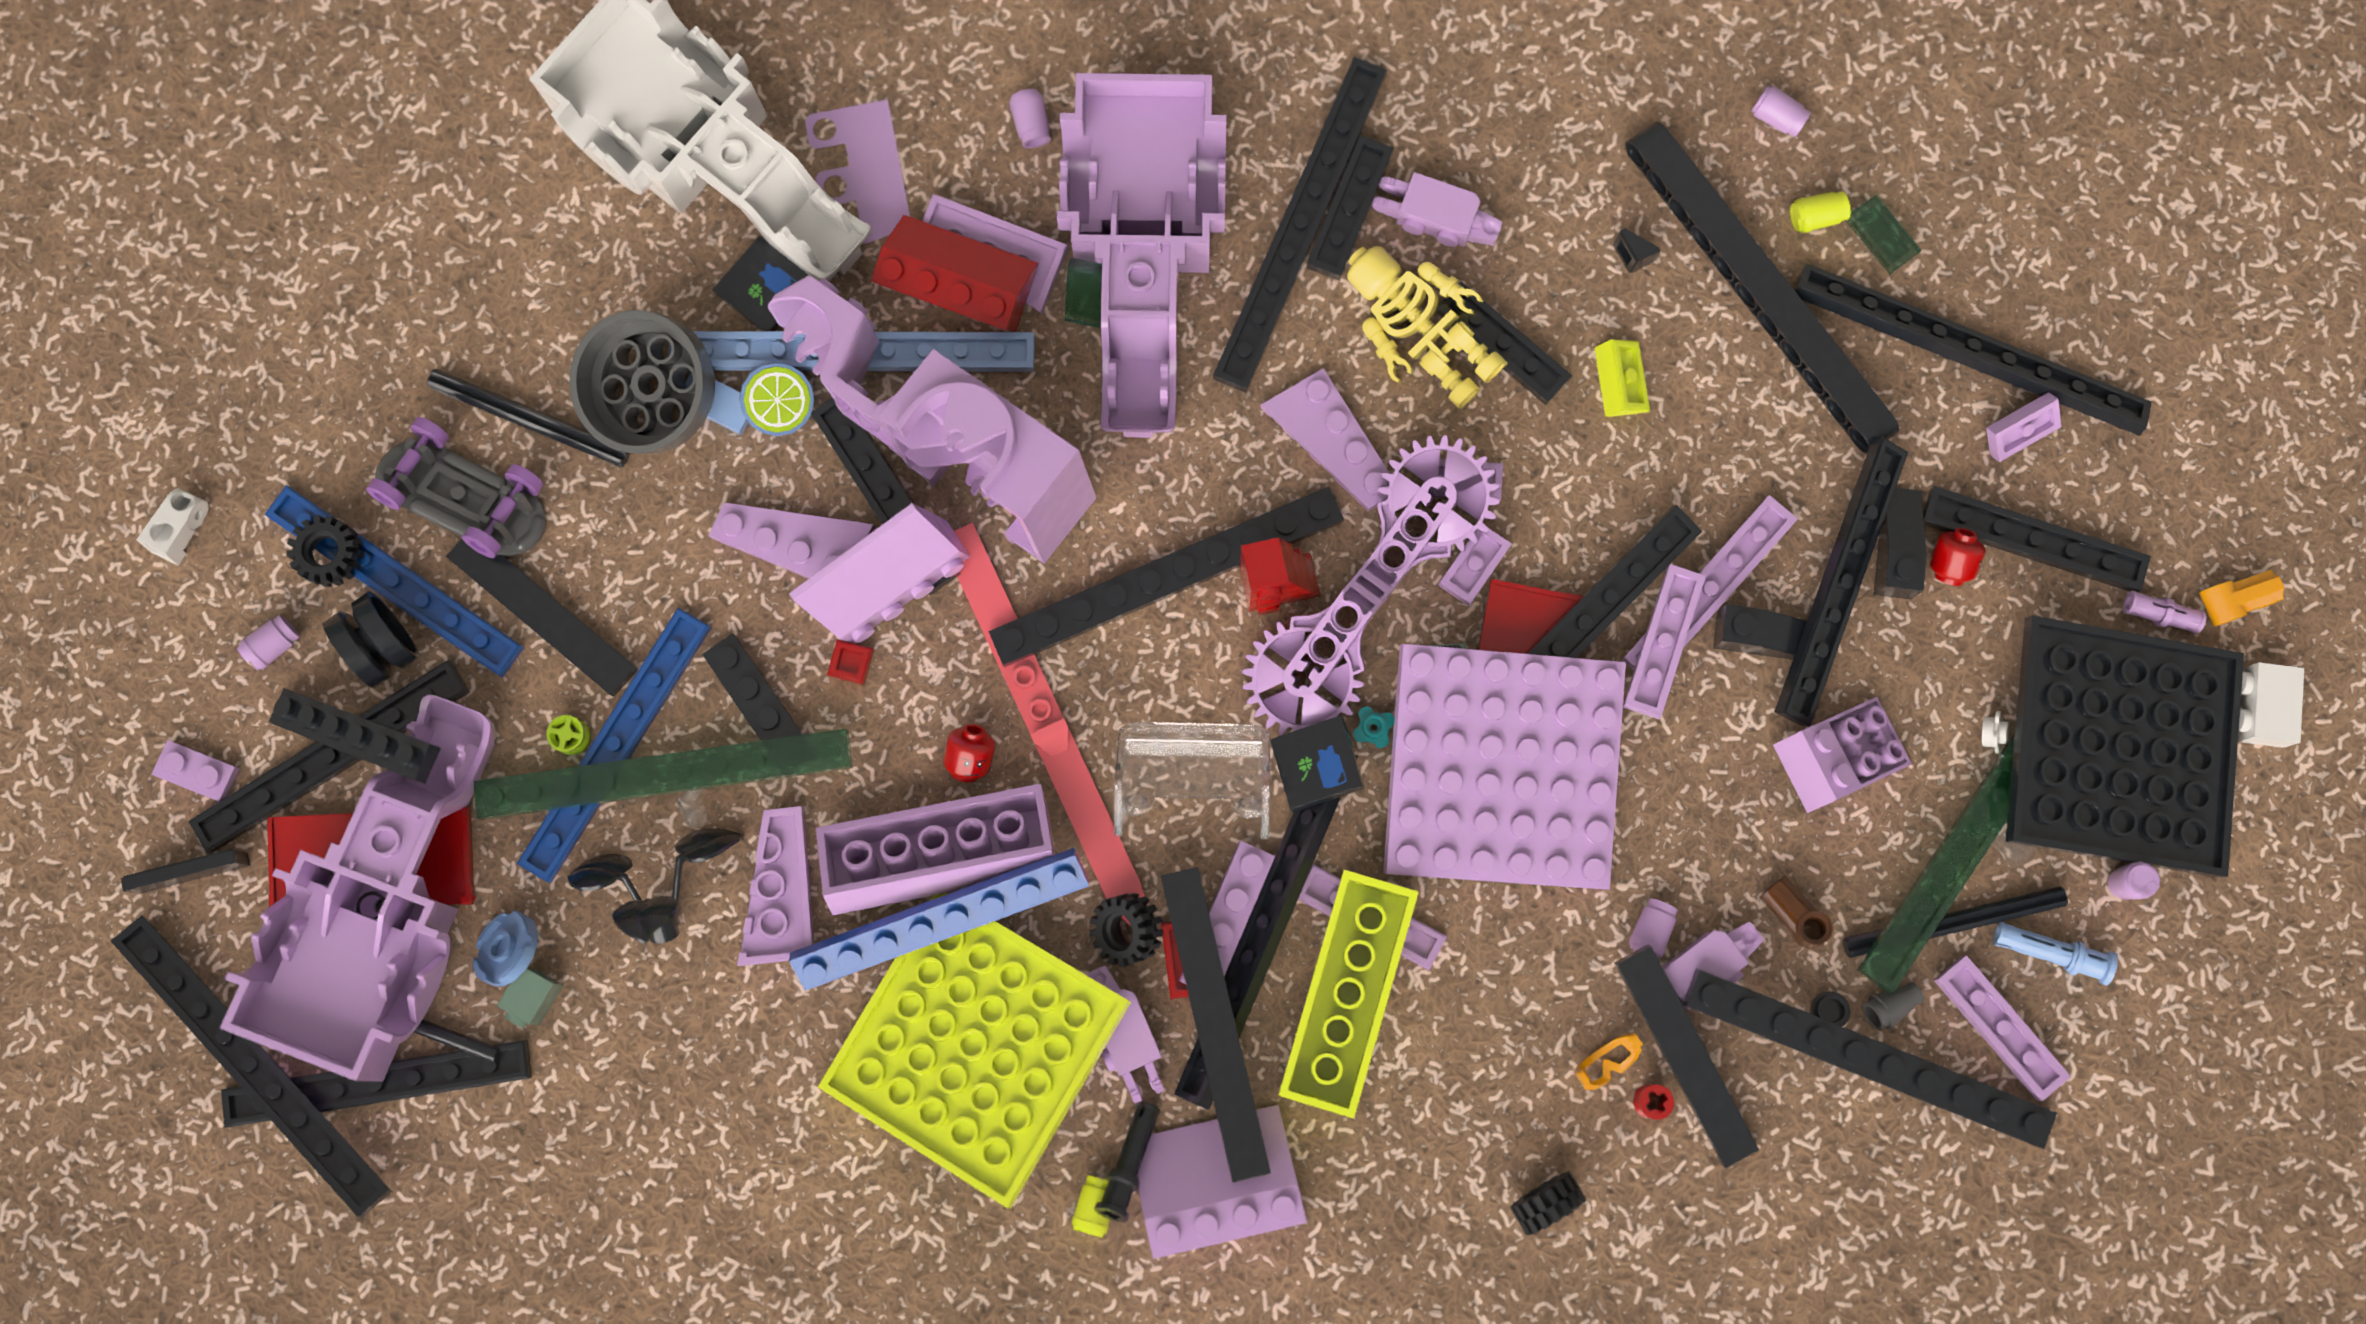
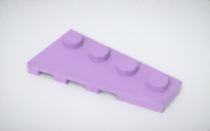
[922,194,1069,314]
[1261,368,1390,512]
[708,503,875,579]
[737,806,815,966]

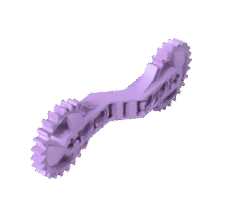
[1242,435,1500,735]

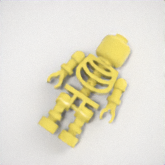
[1347,246,1507,409]

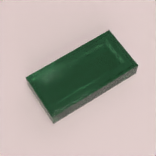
[1845,195,1922,275]
[1064,258,1102,328]

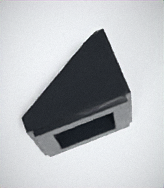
[1613,228,1661,273]

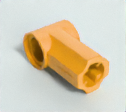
[2199,570,2285,627]

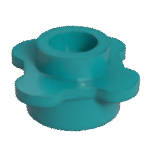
[1353,706,1394,748]

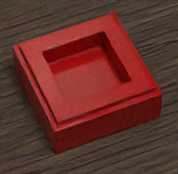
[827,639,874,685]

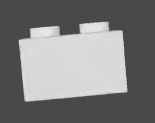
[2238,662,2304,748]

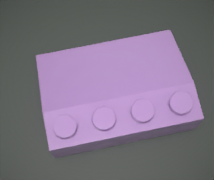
[789,503,971,643]
[1137,1105,1307,1259]

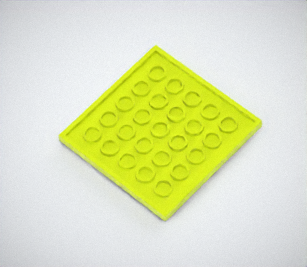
[818,893,1131,1209]

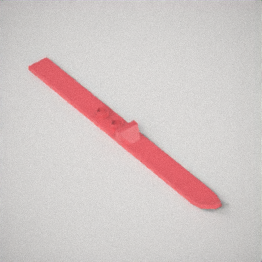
[954,522,1145,927]

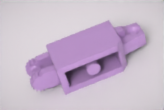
[1371,172,1502,247]
[1662,922,1764,1012]
[1085,966,1165,1104]

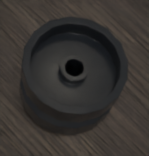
[322,591,420,688]

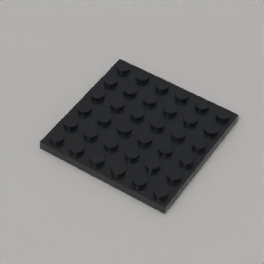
[2005,615,2244,878]

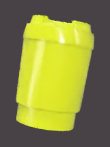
[1790,191,1850,233]
[1072,1175,1110,1238]

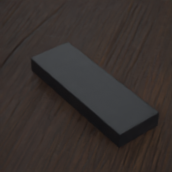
[121,849,250,894]

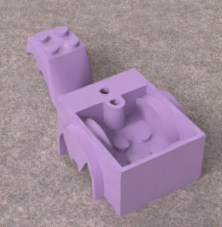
[1057,73,1226,438]
[768,275,1097,564]
[220,695,495,1082]

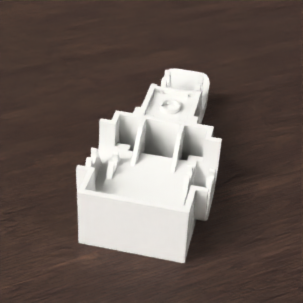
[529,0,872,281]

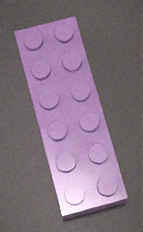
[816,783,1055,915]

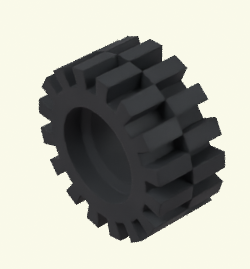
[286,515,364,587]
[1090,893,1163,967]
[1510,1171,1587,1236]

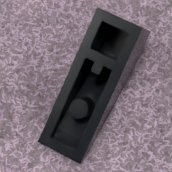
[1874,488,1927,600]
[1713,604,1807,660]

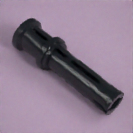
[1094,1101,1161,1222]

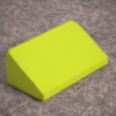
[1595,339,1650,417]

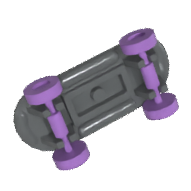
[366,417,546,558]

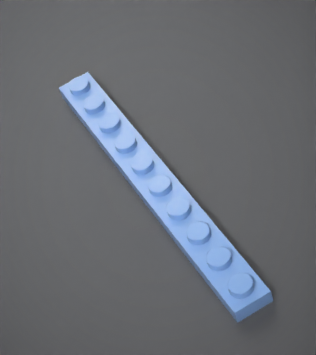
[668,331,1035,372]

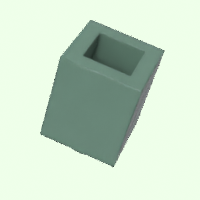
[497,966,563,1028]

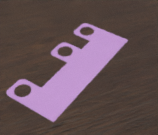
[805,99,910,245]

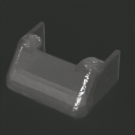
[1114,722,1270,838]

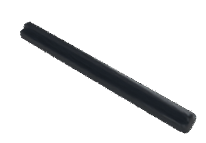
[427,369,630,467]
[1843,886,2068,958]

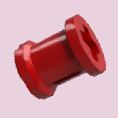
[1633,1084,1674,1120]

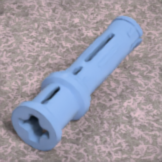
[1993,922,2118,986]

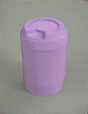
[1751,86,1811,138]
[1009,89,1051,148]
[237,614,300,670]
[2108,862,2160,900]
[1629,898,1678,960]

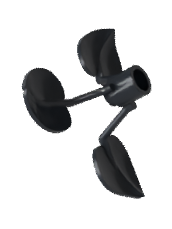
[567,828,744,945]

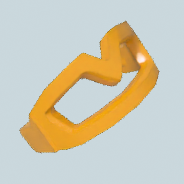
[1574,1033,1643,1090]

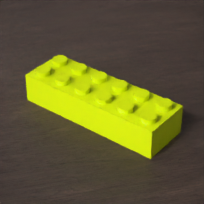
[1278,870,1419,1119]

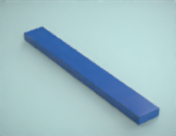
[264,485,525,678]
[516,608,711,883]

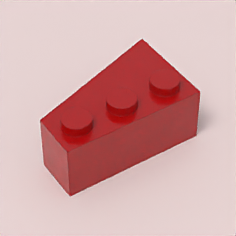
[1240,538,1321,615]

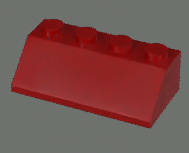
[870,215,1039,332]

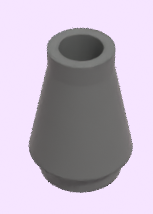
[1863,982,1924,1031]

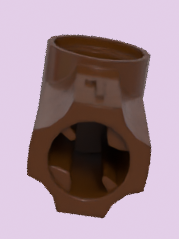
[1759,875,1833,949]

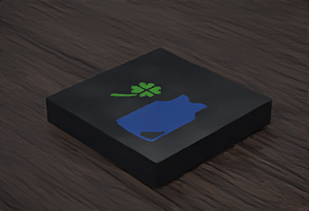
[712,236,808,331]
[1270,715,1365,812]

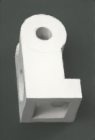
[136,488,209,566]

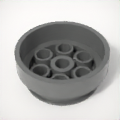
[569,310,715,454]

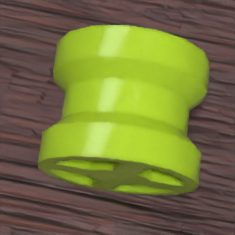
[546,715,591,755]

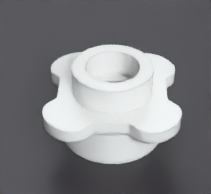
[1982,711,2009,754]

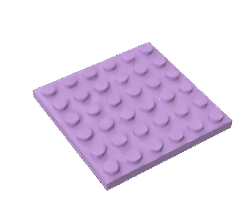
[1383,644,1626,890]

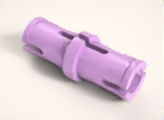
[2123,590,2206,634]

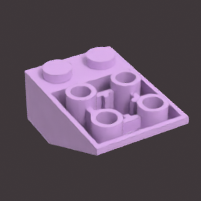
[1773,697,1912,813]

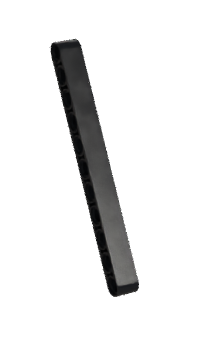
[1625,121,1899,454]

